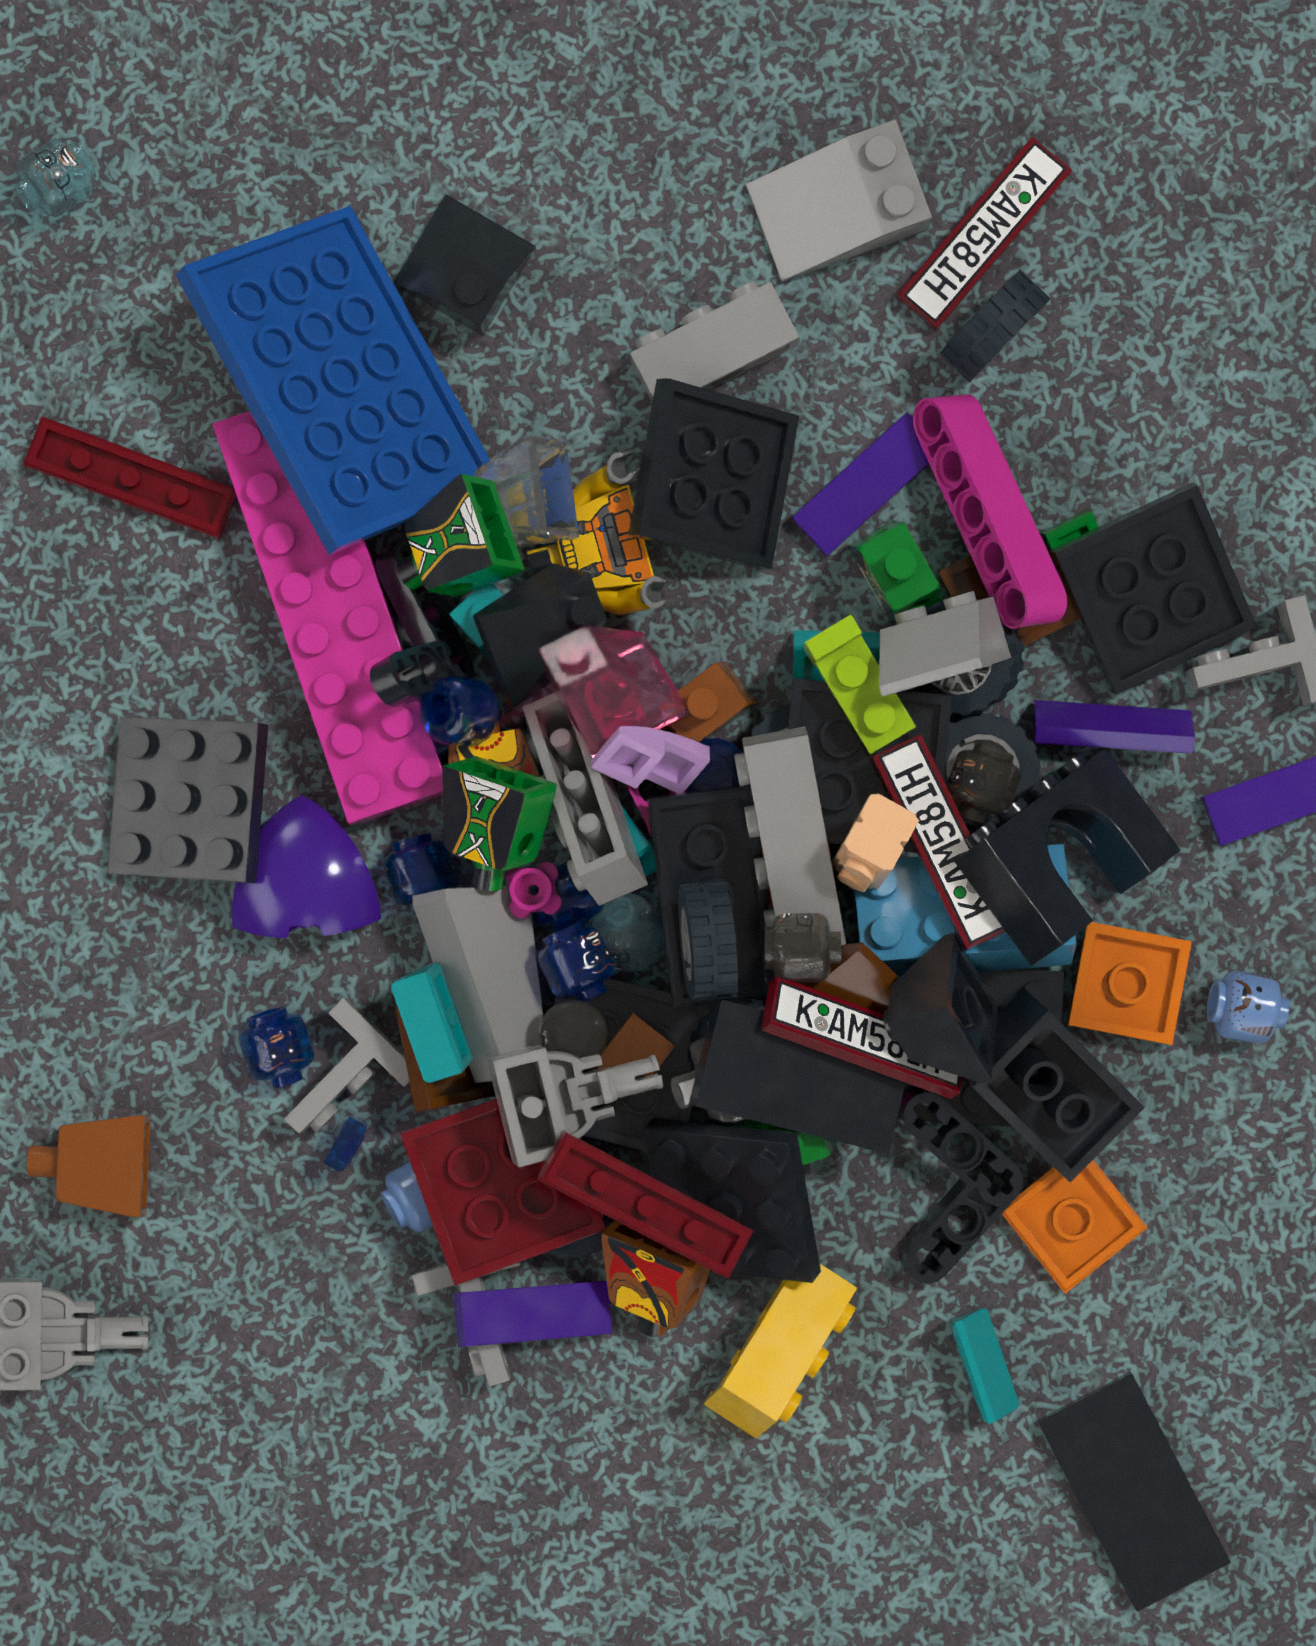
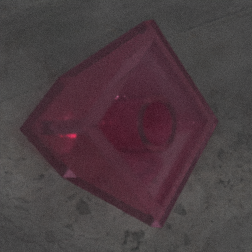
[538,626,689,759]

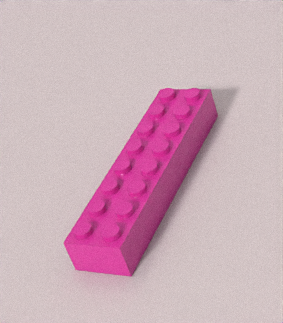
[212,411,443,826]

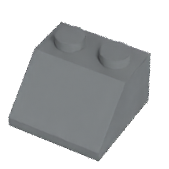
[879,591,1011,697]

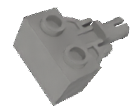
[487,1045,663,1167]
[0,1278,148,1390]

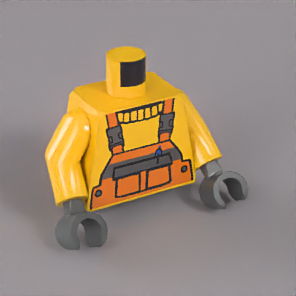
[527,450,677,615]

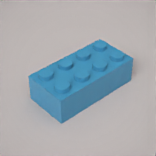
[851,844,1076,977]

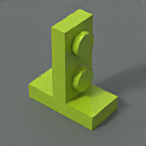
[803,614,916,755]

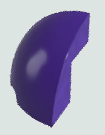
[232,795,382,938]

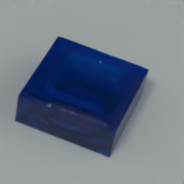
[323,1115,370,1172]

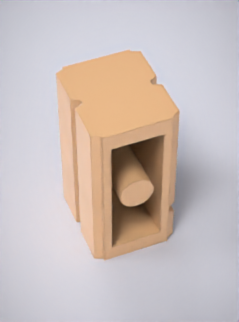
[831,793,919,892]

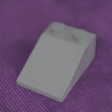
[746,119,932,282]

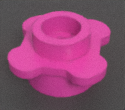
[506,862,562,918]

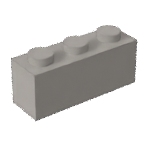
[630,281,800,402]

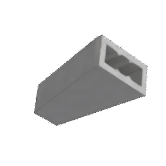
[412,886,547,1083]

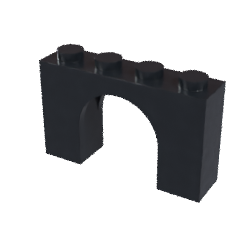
[954,748,1180,966]

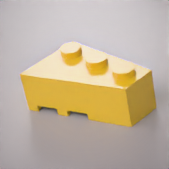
[704,1264,857,1439]

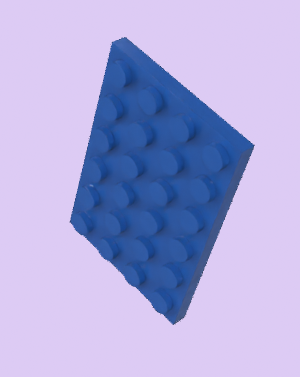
[176,206,500,555]

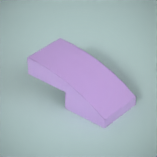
[591,726,710,793]

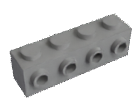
[523,686,648,906]
[734,726,846,956]

